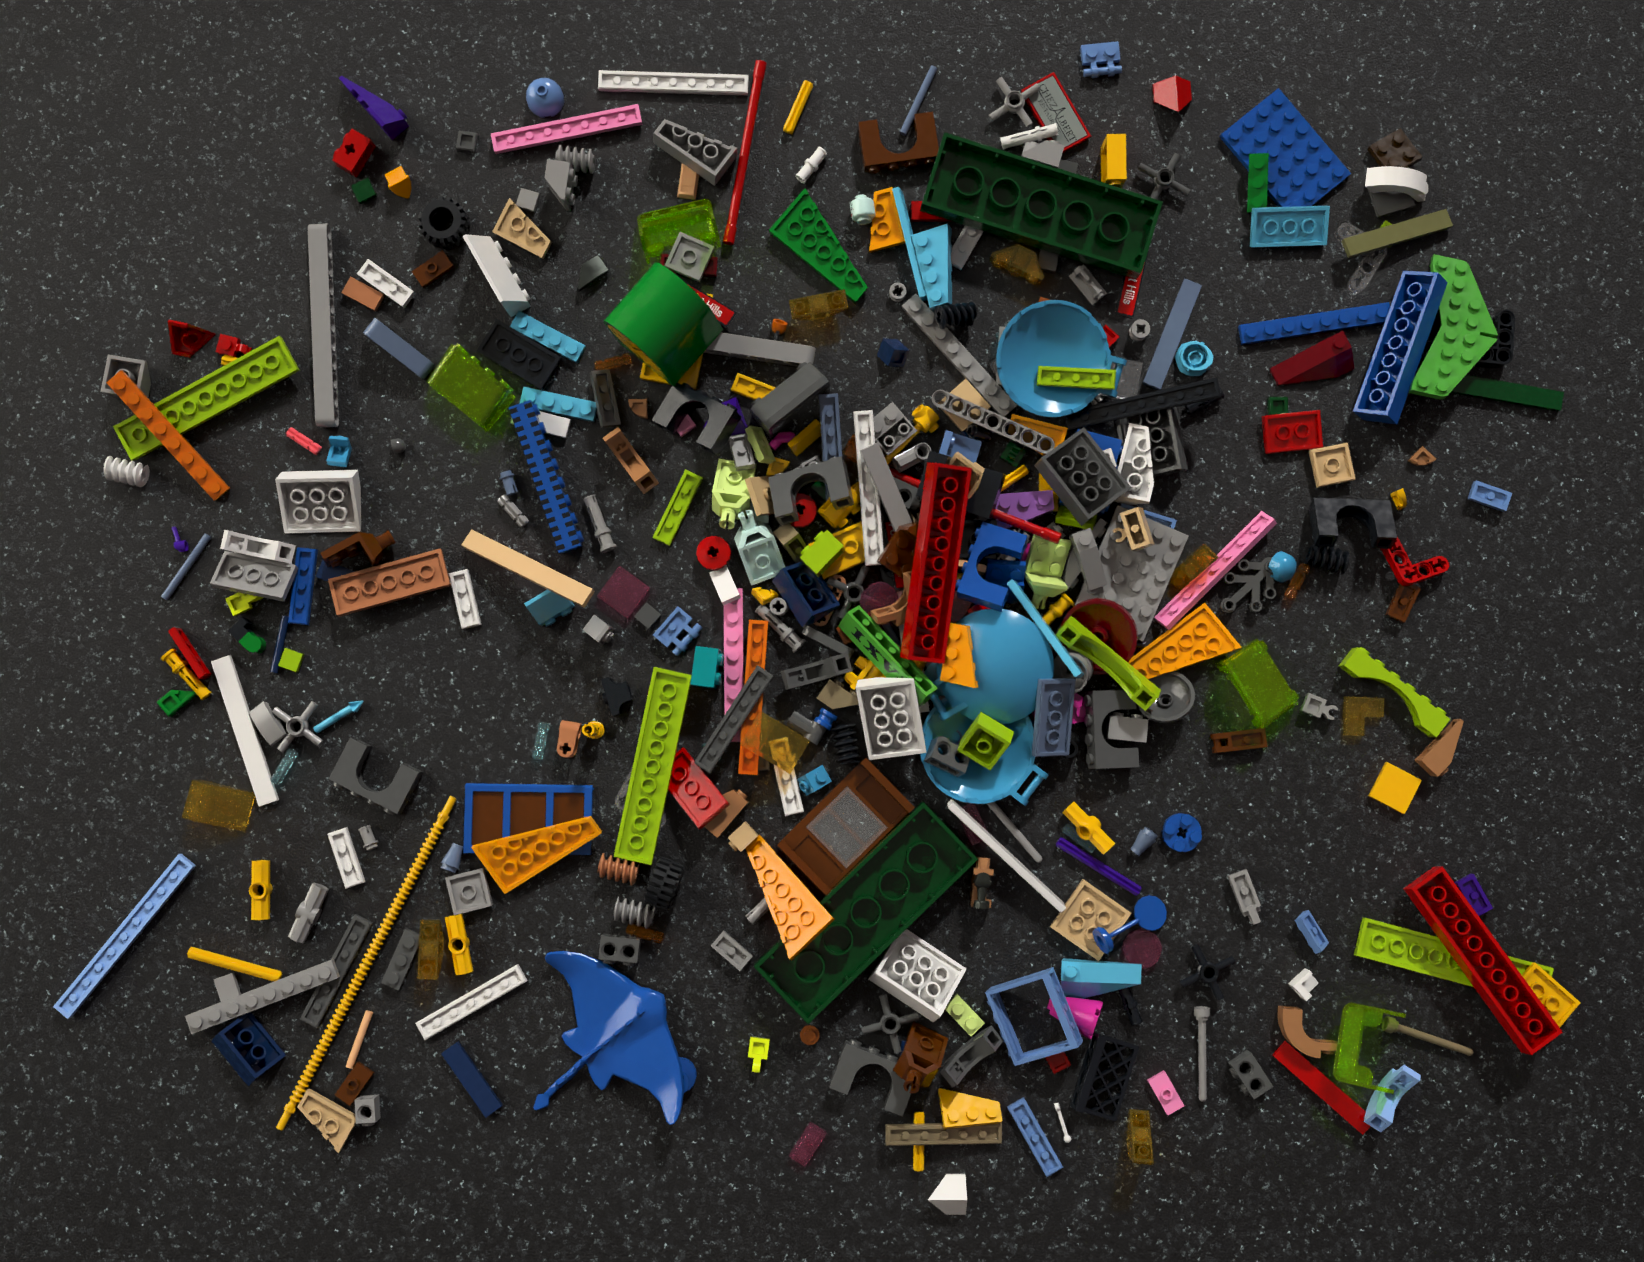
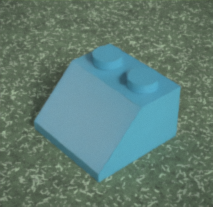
[524,590,575,627]

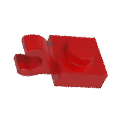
[215,334,252,357]

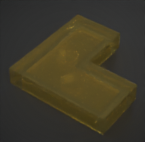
[1343,697,1384,736]

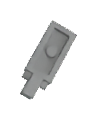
[1227,869,1261,925]

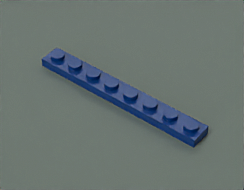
[1238,302,1390,345]

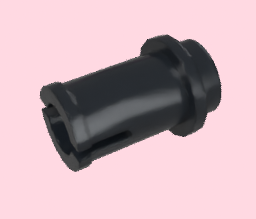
[966,424,992,442]

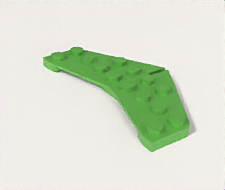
[1409,254,1498,399]

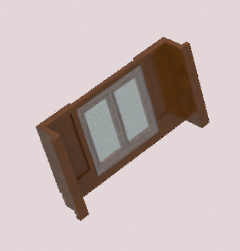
[777,758,915,895]

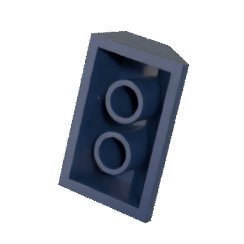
[772,562,840,627]
[212,1012,286,1086]

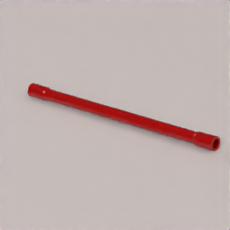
[723,60,767,245]
[889,467,1062,544]

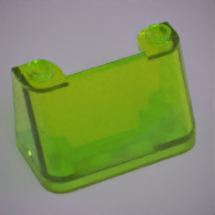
[1215,639,1299,729]

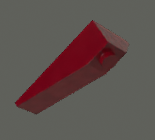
[1269,331,1355,386]

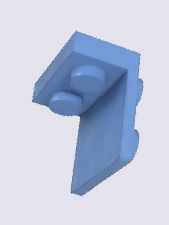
[939,430,982,463]

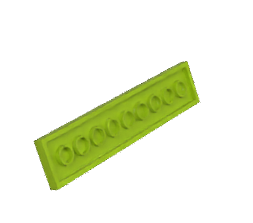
[113,336,300,461]
[614,667,692,865]
[1354,917,1554,987]

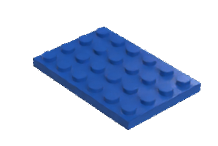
[1219,88,1351,207]

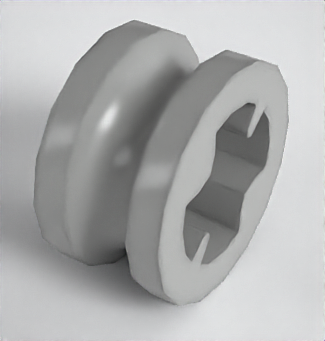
[889,283,906,302]

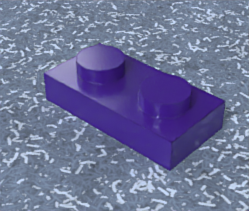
[1454,873,1493,916]

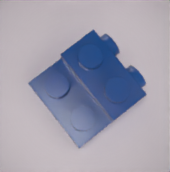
[985,559,1026,604]

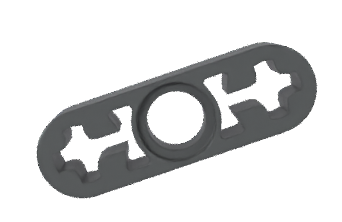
[801,626,855,659]

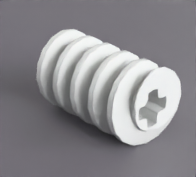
[104,456,150,487]

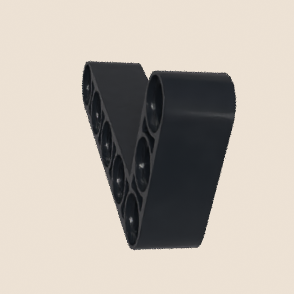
[1420,310,1515,368]

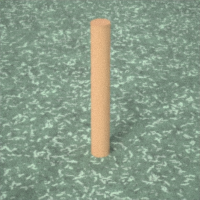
[346,1010,373,1069]

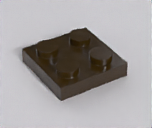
[1367,128,1422,168]

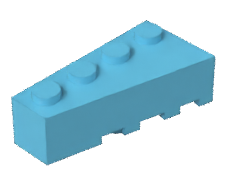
[911,223,952,311]

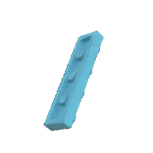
[510,311,586,363]
[519,386,597,422]

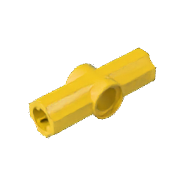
[1062,802,1115,855]
[249,860,273,920]
[445,914,473,975]

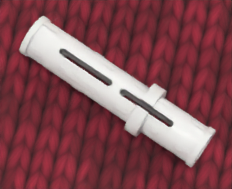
[1000,123,1058,150]

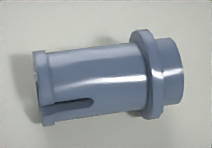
[500,470,518,496]

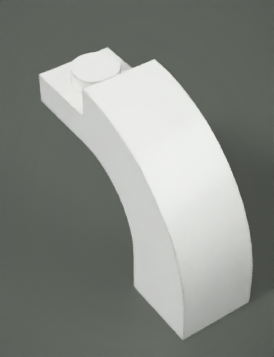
[1365,166,1428,202]
[220,530,296,564]

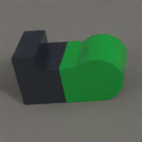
[228,617,266,653]

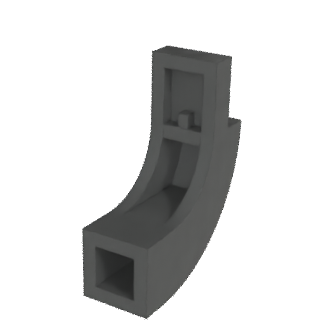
[781,653,852,690]
[940,1025,1004,1088]

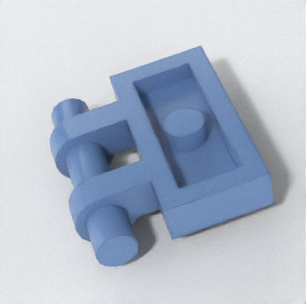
[1080,41,1122,78]
[653,606,703,656]

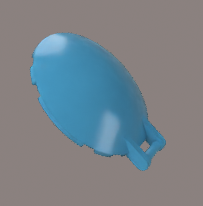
[996,300,1127,417]
[930,609,1054,724]
[920,697,1049,806]

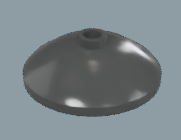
[1137,671,1195,723]

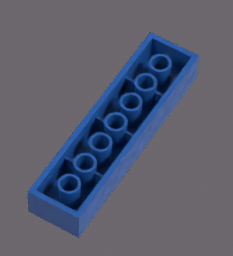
[1353,271,1448,424]

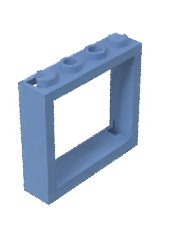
[985,967,1083,1066]

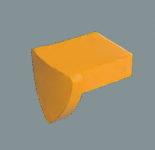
[385,166,411,198]

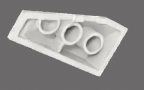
[1114,423,1154,505]

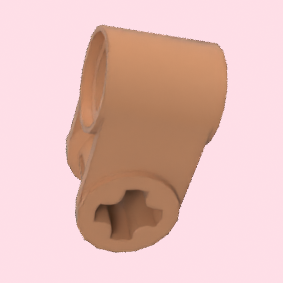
[557,720,582,758]

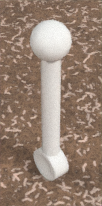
[1054,1103,1071,1143]

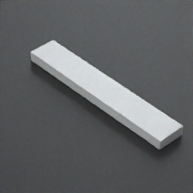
[415,964,528,1040]

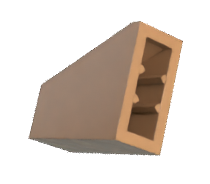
[704,789,748,838]

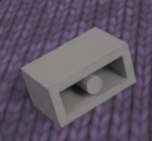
[1105,712,1149,743]

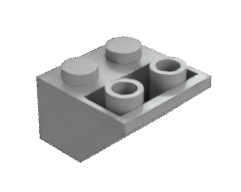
[545,159,578,211]
[873,402,917,455]

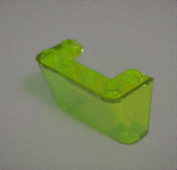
[426,343,516,432]

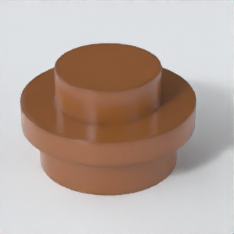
[800,1025,819,1045]

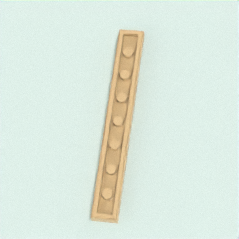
[461,530,595,608]

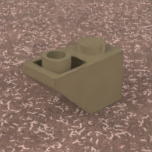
[817,679,859,709]

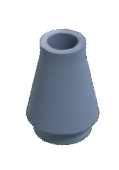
[1130,826,1157,856]
[441,843,463,873]

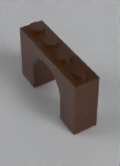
[858,111,939,173]

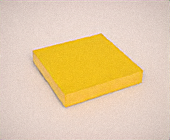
[1368,762,1422,814]

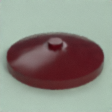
[1060,598,1138,675]

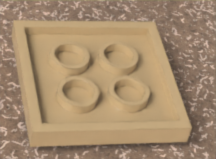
[1050,879,1131,961]

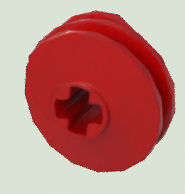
[790,493,817,528]
[696,536,731,570]

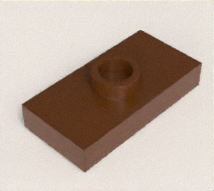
[411,250,454,288]
[334,1061,375,1106]

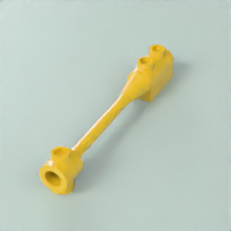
[817,404,940,528]

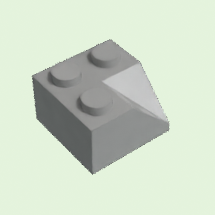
[1021,140,1064,168]
[100,354,151,398]

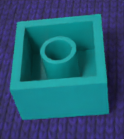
[690,646,724,689]

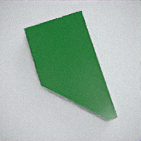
[157,690,197,717]

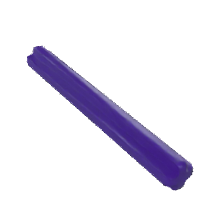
[1056,837,1142,896]

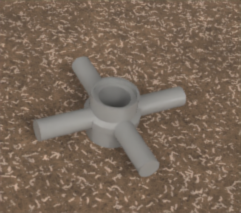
[989,77,1040,128]
[272,701,323,752]

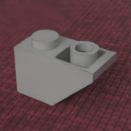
[583,615,615,645]

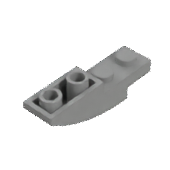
[1063,518,1107,589]

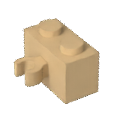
[1112,507,1154,551]

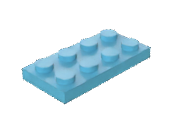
[1250,206,1330,247]

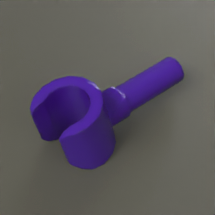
[171,526,189,552]

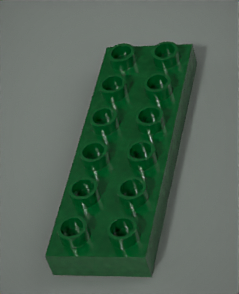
[920,132,1163,279]
[754,802,978,1024]

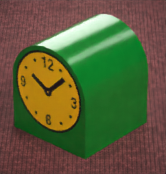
[603,262,723,387]

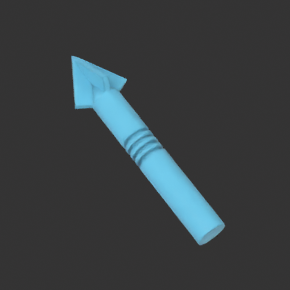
[313,700,364,733]

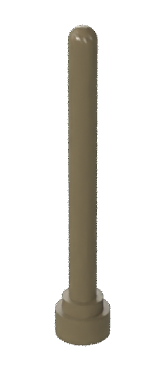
[1382,1016,1474,1056]

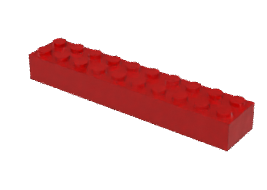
[900,462,972,664]
[1403,866,1562,1055]

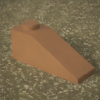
[1415,719,1464,777]

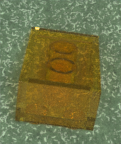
[740,711,810,774]
[182,779,255,831]

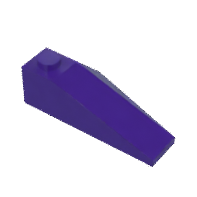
[339,76,409,140]

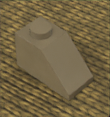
[773,523,807,564]

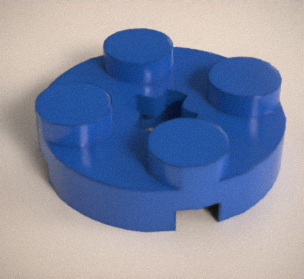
[1162,813,1202,852]

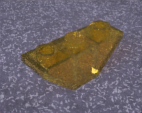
[989,244,1044,285]
[789,289,848,321]
[1170,544,1219,591]
[417,919,444,980]
[1127,1109,1154,1165]

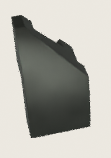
[577,255,609,292]

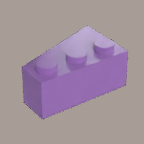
[995,490,1054,530]

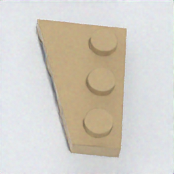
[492,198,552,259]
[297,1088,356,1153]

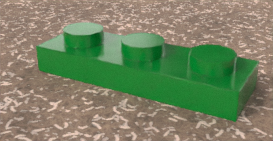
[1247,153,1269,213]

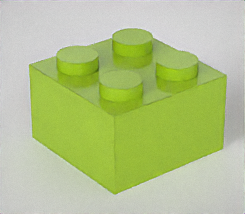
[800,530,845,577]
[957,712,1014,770]

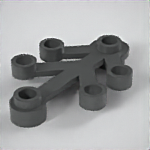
[1219,557,1276,613]

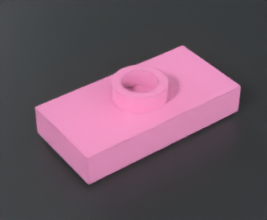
[1147,1070,1184,1115]

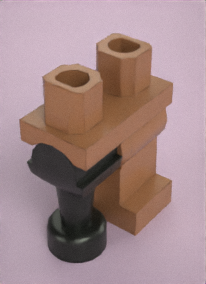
[970,857,994,909]

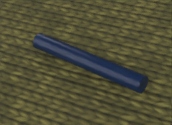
[270,615,289,673]

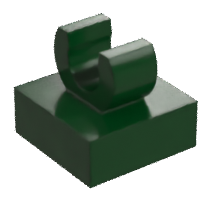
[1000,441,1026,468]

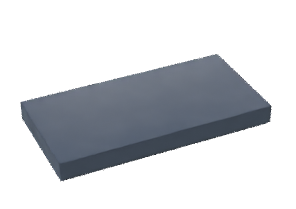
[1032,678,1076,757]

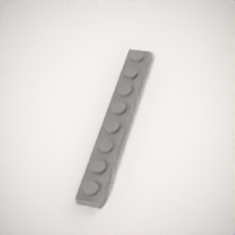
[901,294,1017,417]
[185,959,340,1034]

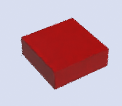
[1045,1052,1071,1074]

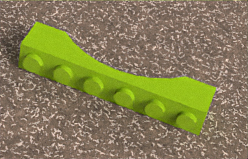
[1055,616,1161,711]
[1338,647,1450,737]

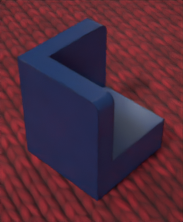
[877,338,910,367]

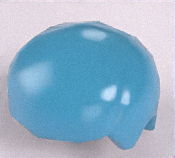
[1268,551,1297,583]

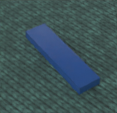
[288,547,318,625]

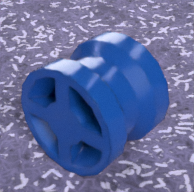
[814,708,838,730]

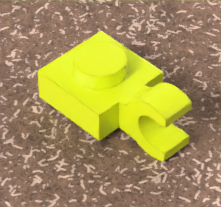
[225,592,264,616]
[748,1037,770,1073]

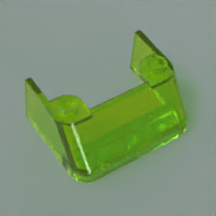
[637,199,721,264]
[1333,1003,1406,1094]

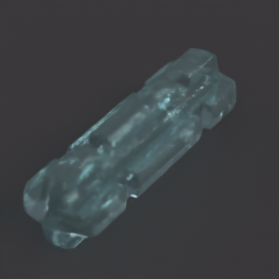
[532,722,549,760]
[270,749,298,785]
[1062,824,1096,853]

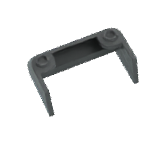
[751,362,830,439]

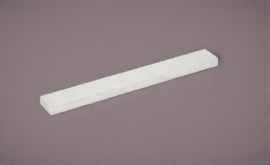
[598,70,749,96]
[853,410,884,566]
[211,655,279,807]
[947,799,1066,913]

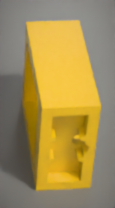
[1101,134,1127,188]

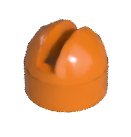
[771,319,788,334]

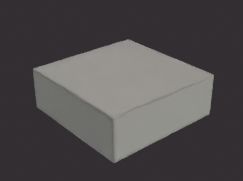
[516,188,540,213]

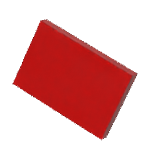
[1262,410,1323,454]

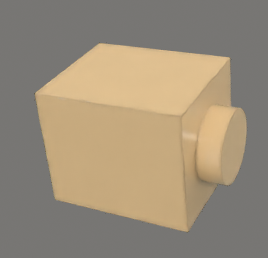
[728,821,758,852]

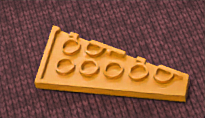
[1128,603,1242,680]
[471,816,602,894]
[745,835,835,961]

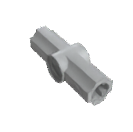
[288,882,329,943]

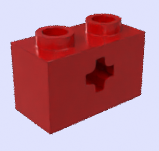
[332,129,376,178]

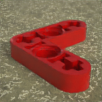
[1381,537,1449,587]

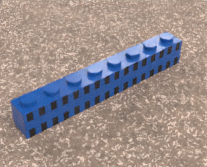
[508,400,584,554]

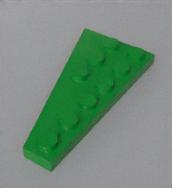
[769,188,868,304]

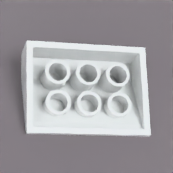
[463,234,531,317]
[275,470,361,533]
[856,677,927,760]
[868,929,966,1022]

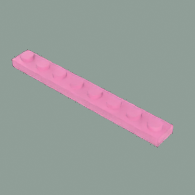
[491,104,643,154]
[1154,511,1277,630]
[724,588,744,742]

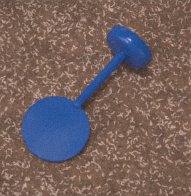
[1092,895,1167,954]

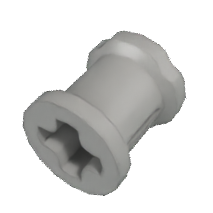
[769,598,789,616]

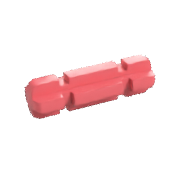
[286,427,322,455]

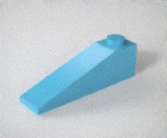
[1061,958,1142,999]

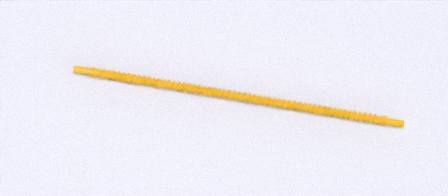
[276,796,457,1130]

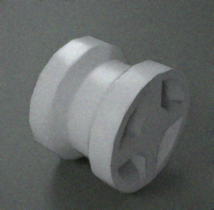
[1129,319,1150,342]

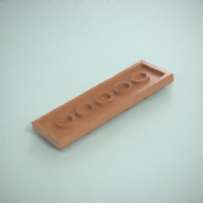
[328,548,451,617]

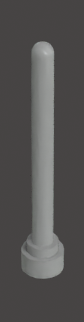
[986,802,1042,863]
[1194,1006,1210,1102]

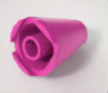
[1047,996,1103,1040]

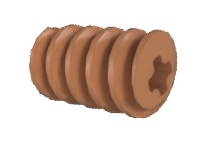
[598,853,640,885]

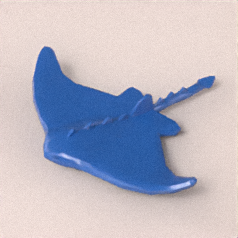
[533,951,684,1125]

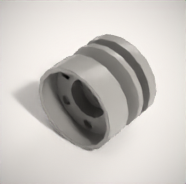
[1053,647,1094,694]

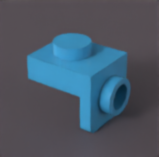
[326,436,352,467]
[797,765,832,796]

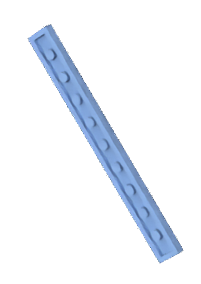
[53,854,196,1019]

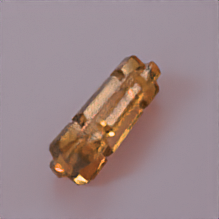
[594,353,632,370]
[1285,563,1310,599]
[626,924,664,943]

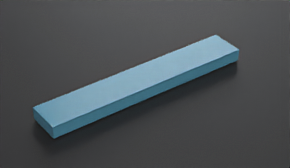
[892,187,928,301]
[1007,579,1084,678]

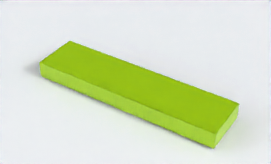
[1037,366,1116,390]
[652,469,703,546]

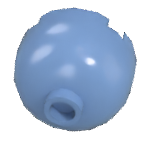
[526,78,564,118]

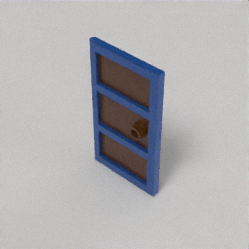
[463,783,594,855]

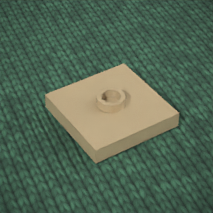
[938,379,991,432]
[1309,443,1356,488]
[745,476,775,516]

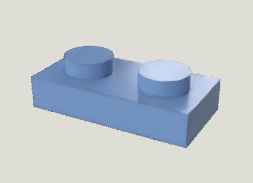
[1467,480,1512,512]
[1295,910,1329,954]

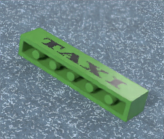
[838,605,938,707]

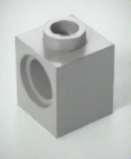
[355,1095,381,1126]

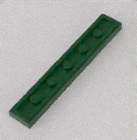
[1450,375,1564,412]

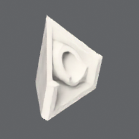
[928,1174,967,1215]

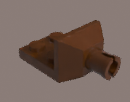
[877,522,919,579]
[320,530,396,568]
[893,1021,949,1093]

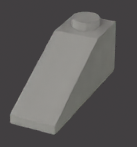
[1069,528,1107,591]

